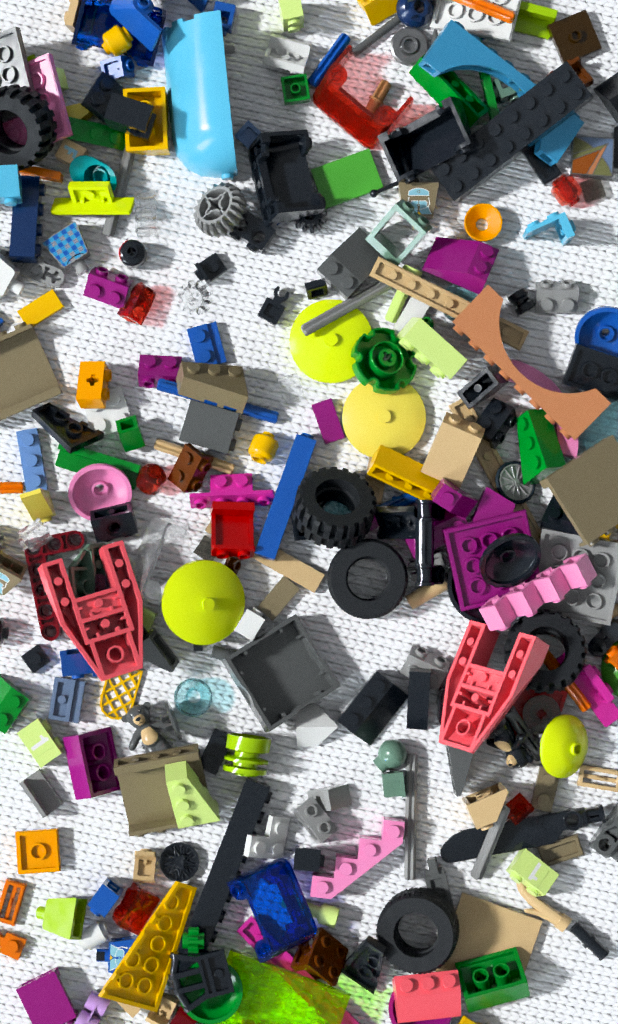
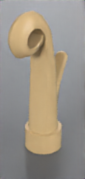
[516,883,572,932]

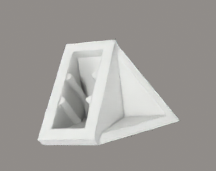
[296,704,339,747]

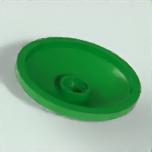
[180,962,243,1024]

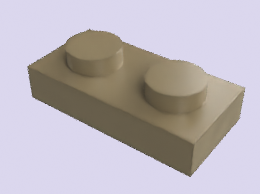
[530,766,559,813]

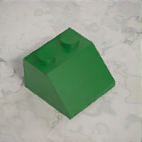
[0,675,33,734]

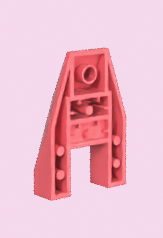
[38,540,143,682]
[439,620,550,754]

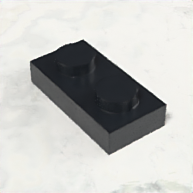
[201,728,228,776]

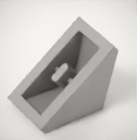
[307,784,352,811]

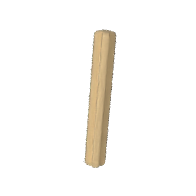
[154,439,234,474]

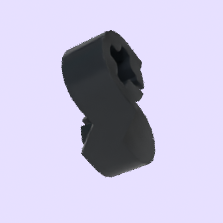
[588,619,618,657]

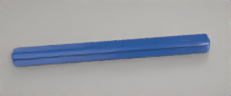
[157,378,279,424]

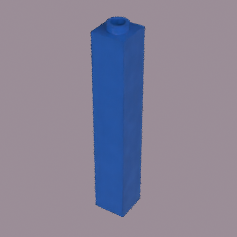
[254,432,316,561]

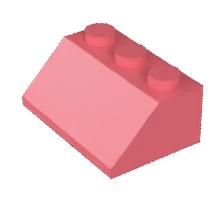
[392,970,461,1024]

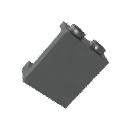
[179,400,243,455]

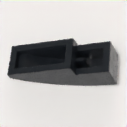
[406,668,431,730]

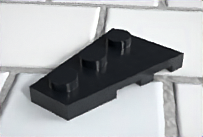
[31,403,104,454]
[341,935,387,995]

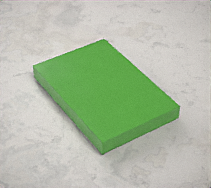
[310,149,383,210]

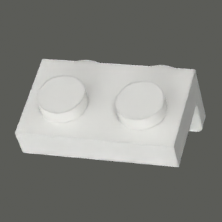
[263,34,311,74]

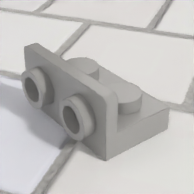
[291,797,337,843]

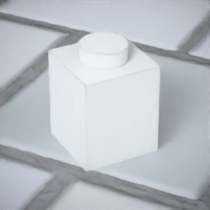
[234,607,265,641]

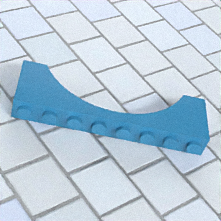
[418,20,584,166]

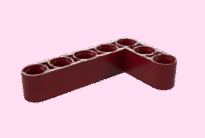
[24,531,87,641]

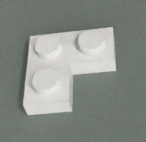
[244,815,290,860]

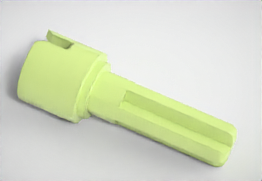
[385,265,423,324]
[280,896,340,928]

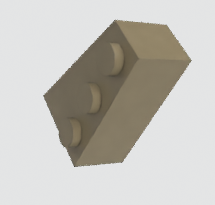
[176,361,248,414]

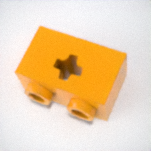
[76,361,112,409]

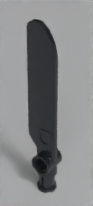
[440,804,606,863]

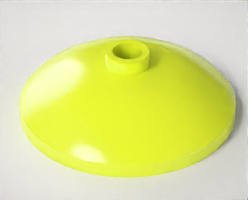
[540,714,588,778]

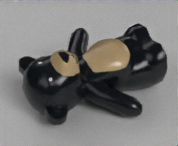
[486,717,534,768]

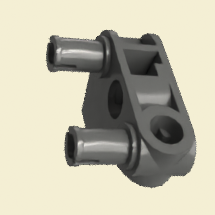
[588,803,618,862]

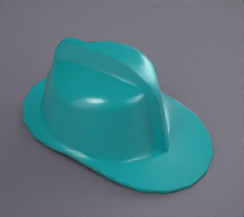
[69,155,117,191]

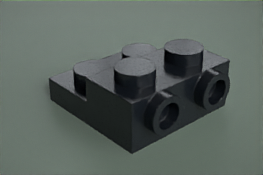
[541,495,579,536]

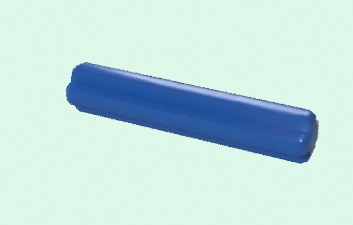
[308,33,351,88]

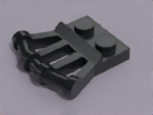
[168,948,234,1013]

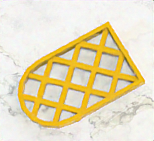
[100,670,143,720]

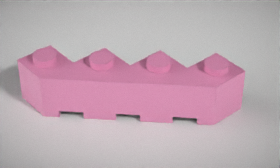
[479,553,597,631]
[310,816,405,899]

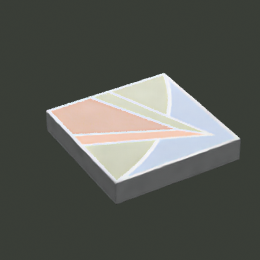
[570,135,614,180]

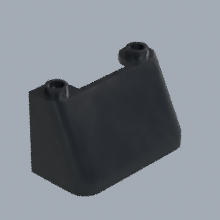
[377,96,475,184]
[248,129,326,225]

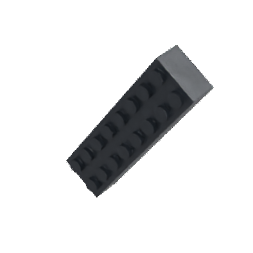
[431,61,594,202]

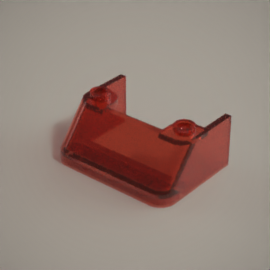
[313,45,414,150]

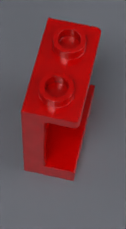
[210,501,255,559]

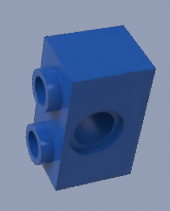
[88,877,124,918]

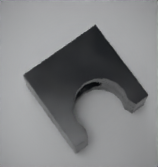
[104,92,157,141]

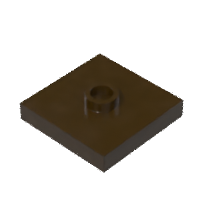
[547,10,602,64]

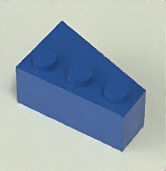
[60,648,97,679]

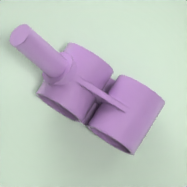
[74,990,111,1024]

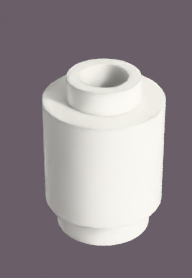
[78,921,110,951]

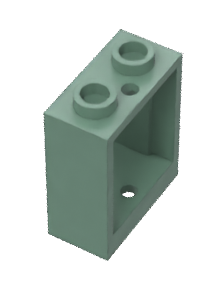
[365,199,433,266]

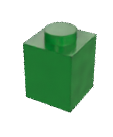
[115,415,145,452]

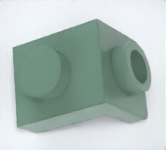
[492,79,521,104]

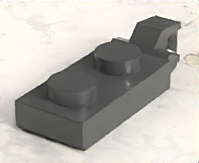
[425,856,456,913]

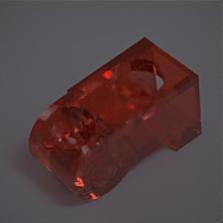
[117,282,156,325]

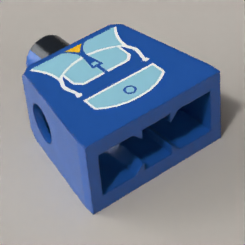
[96,935,138,974]

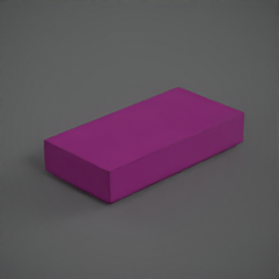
[311,398,345,445]

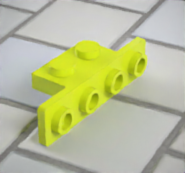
[50,181,135,215]

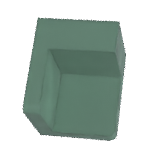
[381,770,406,798]

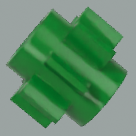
[182,927,205,954]

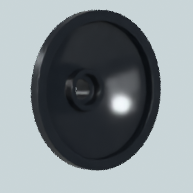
[479,533,541,587]

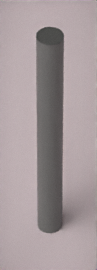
[350,1,421,57]

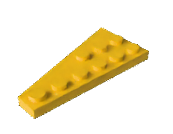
[98,881,197,1012]

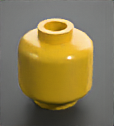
[101,25,134,56]
[248,432,279,464]

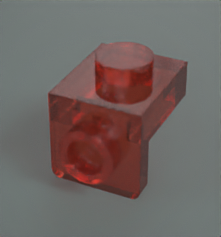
[506,793,535,826]

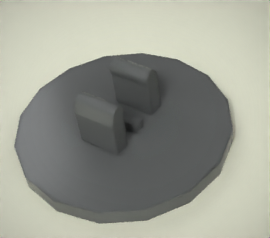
[160,700,183,740]

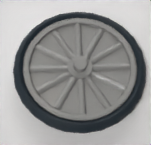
[495,461,536,504]

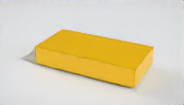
[17,289,65,327]

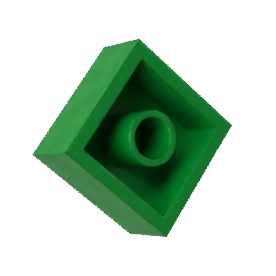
[281,73,310,106]

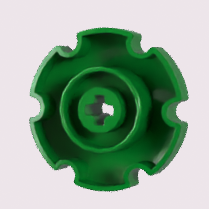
[351,328,417,394]

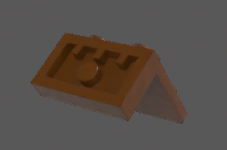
[290,927,348,986]

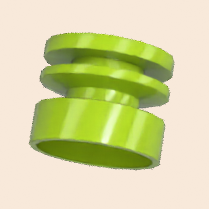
[223,733,271,777]

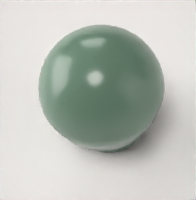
[373,739,407,773]

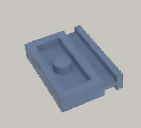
[48,677,86,724]

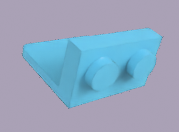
[522,211,576,245]

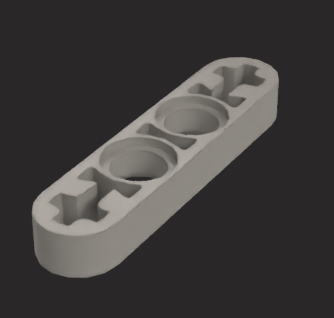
[0,246,66,288]

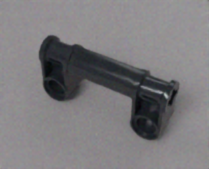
[415,500,445,586]

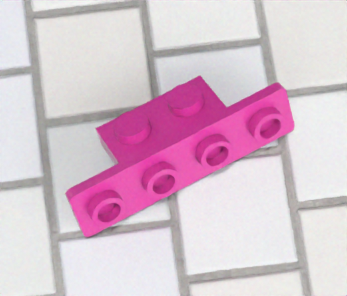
[189,473,274,509]
[557,652,618,727]

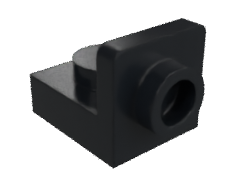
[194,252,228,284]

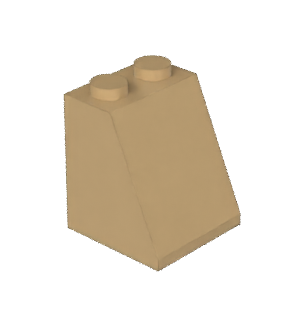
[421,412,485,488]

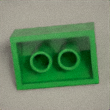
[455,947,530,1013]

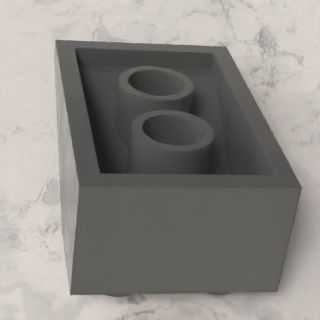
[317,227,386,300]
[446,745,474,797]

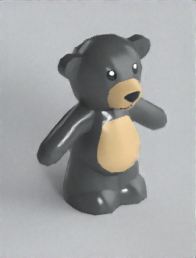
[121,702,172,753]

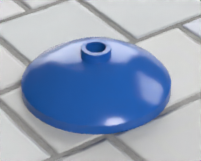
[574,306,618,356]

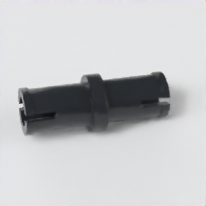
[569,921,610,961]

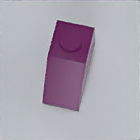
[431,477,478,518]

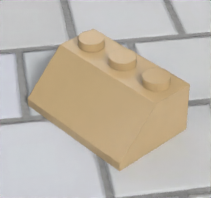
[462,782,508,831]

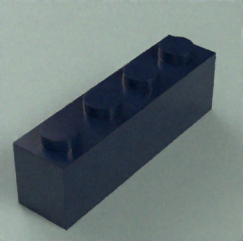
[9,176,46,263]

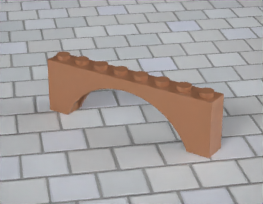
[452,285,611,440]

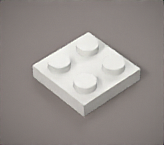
[84,386,131,436]

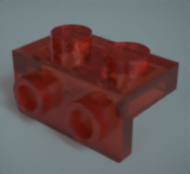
[112,882,161,935]

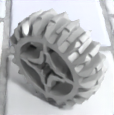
[193,182,248,238]

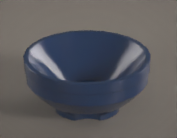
[396,0,434,28]

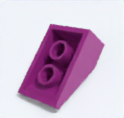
[422,237,499,294]

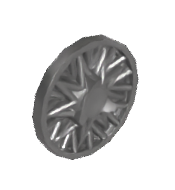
[390,27,429,66]

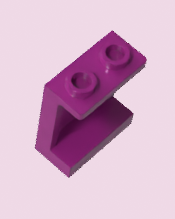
[16,967,79,1024]

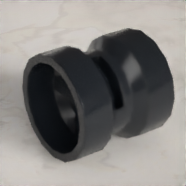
[507,287,536,316]

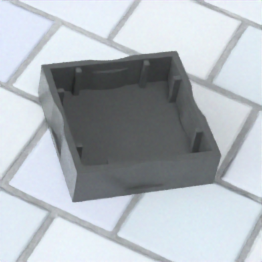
[221,614,340,732]

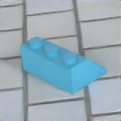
[0,164,23,207]

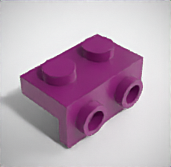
[83,266,133,309]
[138,354,182,389]

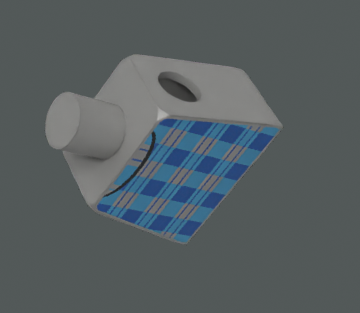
[42,221,91,276]

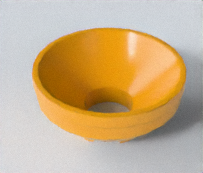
[464,203,502,242]

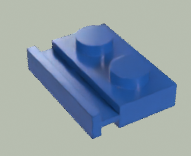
[187,321,227,364]

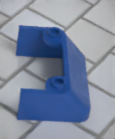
[109,0,209,52]

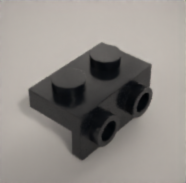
[475,397,517,449]
[375,506,417,539]

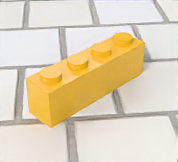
[367,445,440,500]

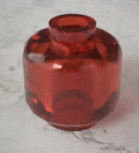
[551,174,582,207]
[136,464,166,495]

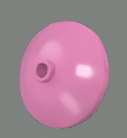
[68,463,132,520]

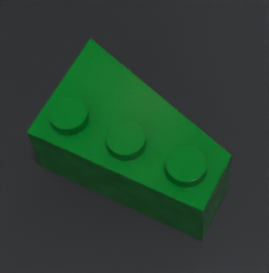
[516,409,566,485]

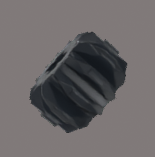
[292,211,327,234]

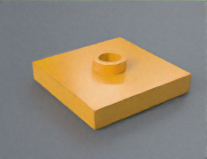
[15,828,61,874]

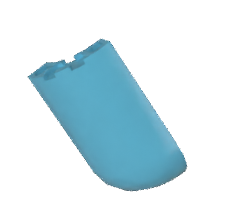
[161,10,238,180]

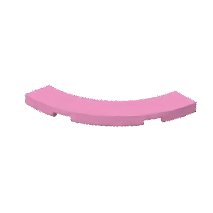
[508,359,578,459]

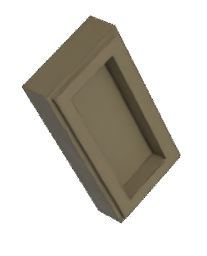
[257,576,300,621]
[537,833,584,866]

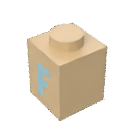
[55,138,89,167]

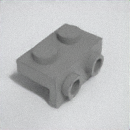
[535,279,579,314]
[399,644,451,691]

